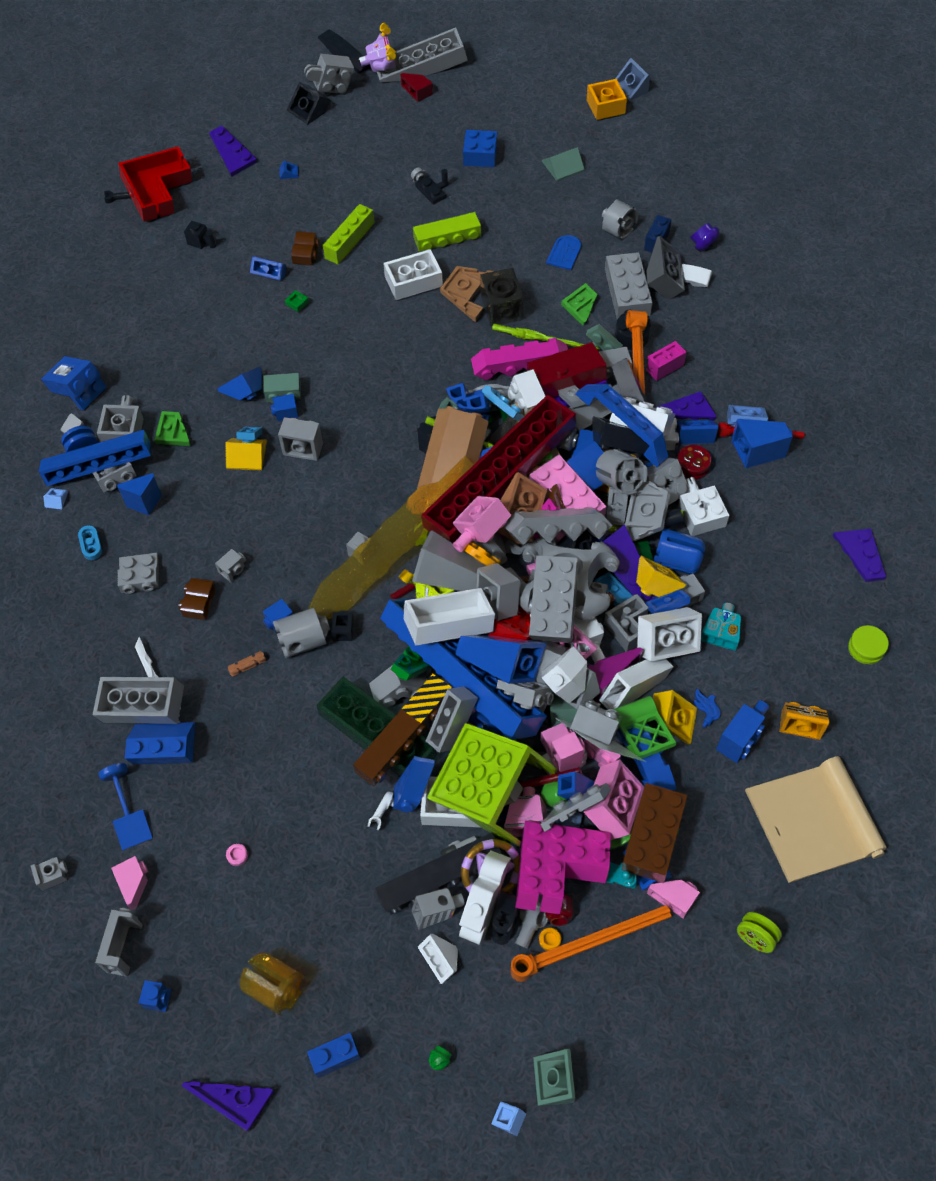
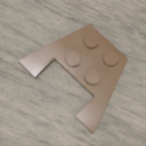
[440,266,508,322]

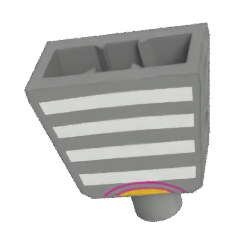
[412,888,464,930]

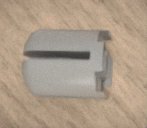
[596,449,648,495]

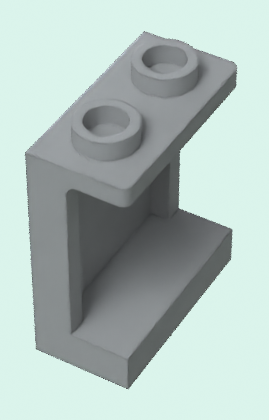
[95,908,143,977]

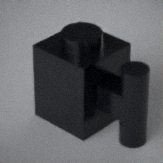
[184,221,216,249]

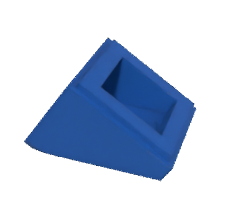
[279,161,298,179]

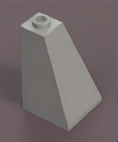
[412,531,486,591]

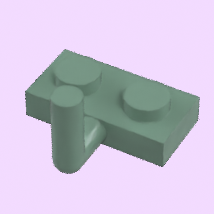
[586,324,623,351]

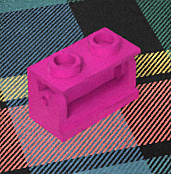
[646,341,686,381]

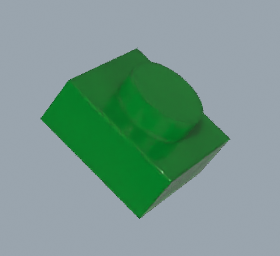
[285,290,309,312]

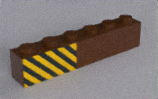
[353,674,452,787]

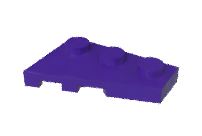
[833,528,886,582]

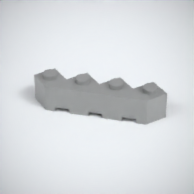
[503,507,613,545]

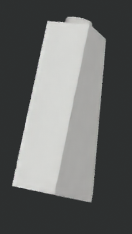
[599,659,673,709]

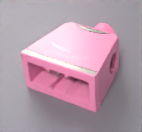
[504,787,547,837]

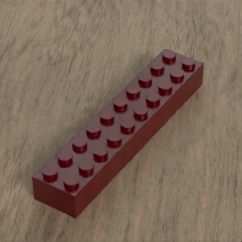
[421,394,576,544]

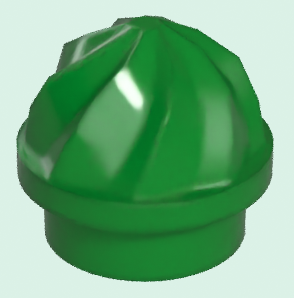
[429,1045,452,1070]

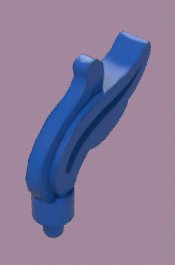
[694,689,721,728]

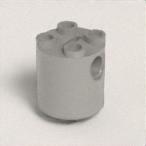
[273,607,330,658]

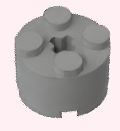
[602,199,638,239]

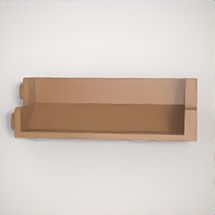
[410,406,489,519]

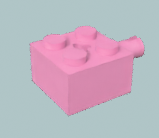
[453,496,511,552]

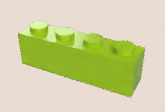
[323,204,374,265]
[413,212,481,252]

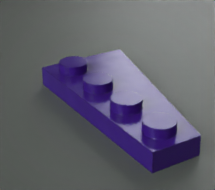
[209,125,257,177]
[603,524,655,604]

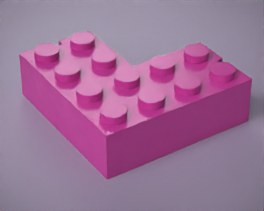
[515,821,611,914]

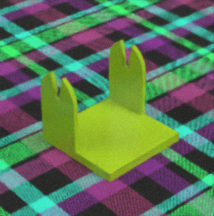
[427,723,557,846]

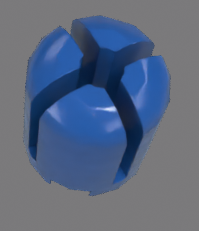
[654,528,706,575]

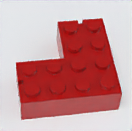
[118,146,192,222]

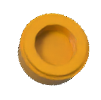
[539,928,561,951]

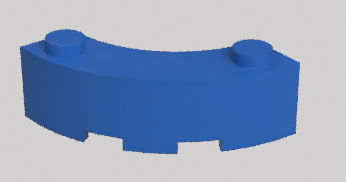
[617,724,677,791]

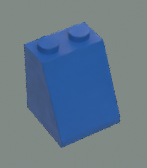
[731,419,793,468]

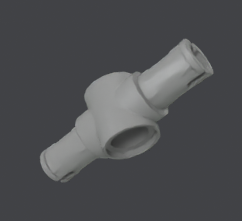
[515,894,548,949]

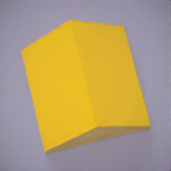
[226,438,267,470]

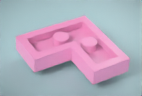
[584,739,621,767]

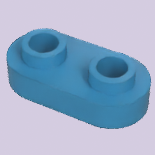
[78,526,102,560]

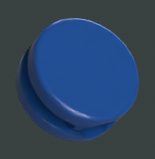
[61,425,98,452]

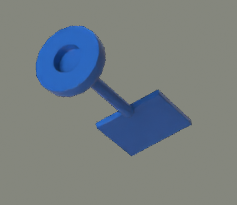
[98,763,153,850]

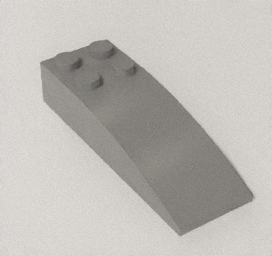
[377,28,468,82]

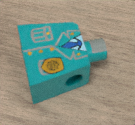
[701,603,741,651]

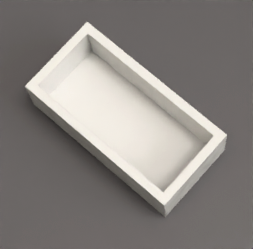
[403,588,495,646]

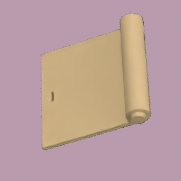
[745,756,887,883]

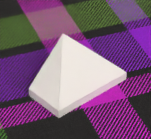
[418,934,458,984]

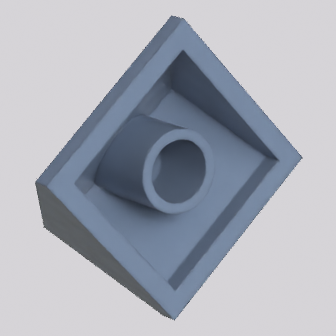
[615,58,650,101]

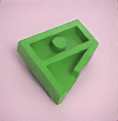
[561,283,597,325]
[155,411,190,446]

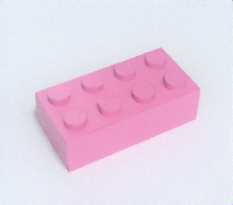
[529,455,606,517]

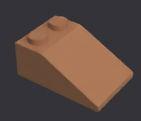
[497,472,547,544]

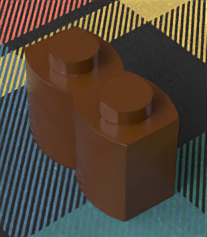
[291,231,320,265]
[179,578,216,620]

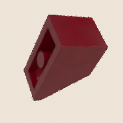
[400,73,433,102]

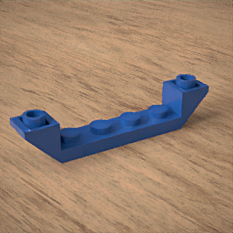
[575,384,668,467]

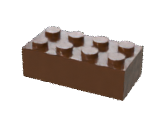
[621,783,687,883]

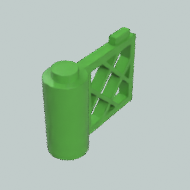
[613,696,676,760]

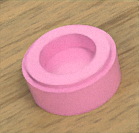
[226,844,248,866]

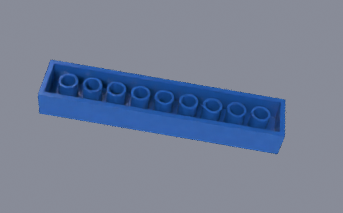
[380,598,547,740]

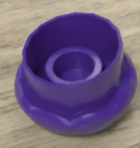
[690,223,720,251]

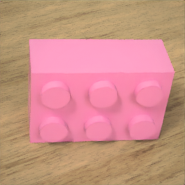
[584,760,644,840]

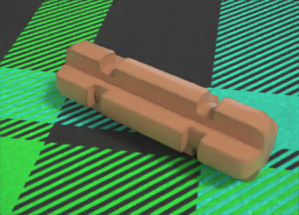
[228,651,266,676]

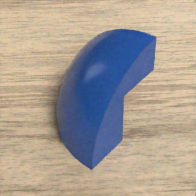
[446,383,492,413]

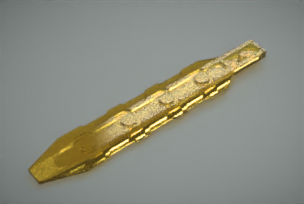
[308,456,473,620]

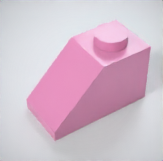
[111,856,148,911]
[647,880,700,919]

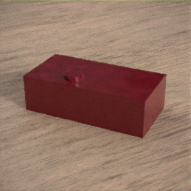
[527,342,607,397]

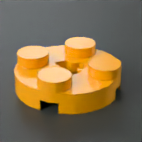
[464,542,501,566]

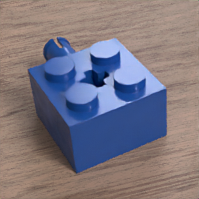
[716,700,769,763]

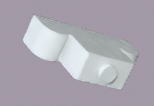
[459,851,511,945]

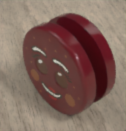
[677,445,711,480]

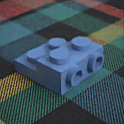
[727,405,768,427]

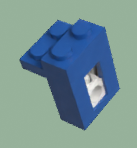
[41,356,107,410]

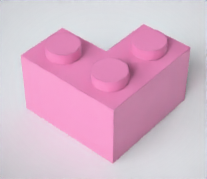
[540,723,585,772]

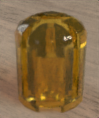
[239,953,305,1016]

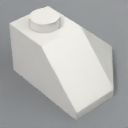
[542,646,587,703]

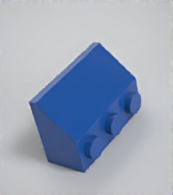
[125,722,195,764]

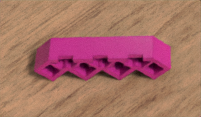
[471,338,568,380]

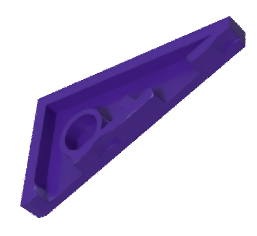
[655,391,716,421]
[181,1081,274,1132]

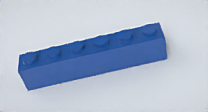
[39,430,151,486]

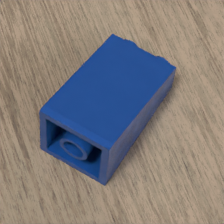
[455,635,546,684]

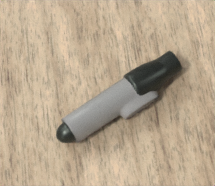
[440,836,479,856]

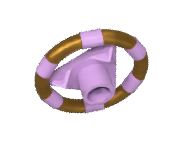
[461,839,520,900]

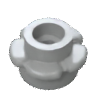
[411,167,426,182]

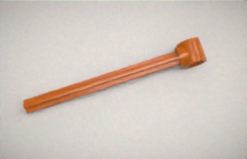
[626,310,647,394]
[510,905,672,982]

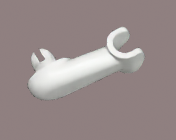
[367,791,394,830]

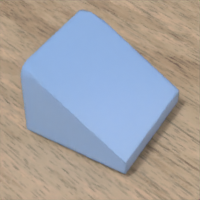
[43,488,68,509]
[491,1102,526,1136]

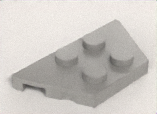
[625,480,670,541]

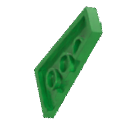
[390,646,433,681]

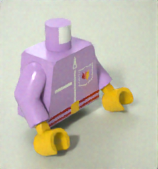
[359,23,396,72]

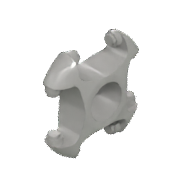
[518,537,619,621]

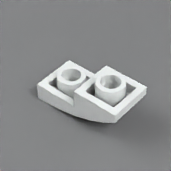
[682,264,712,287]

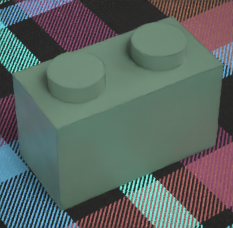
[264,373,301,403]

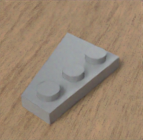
[540,783,611,831]

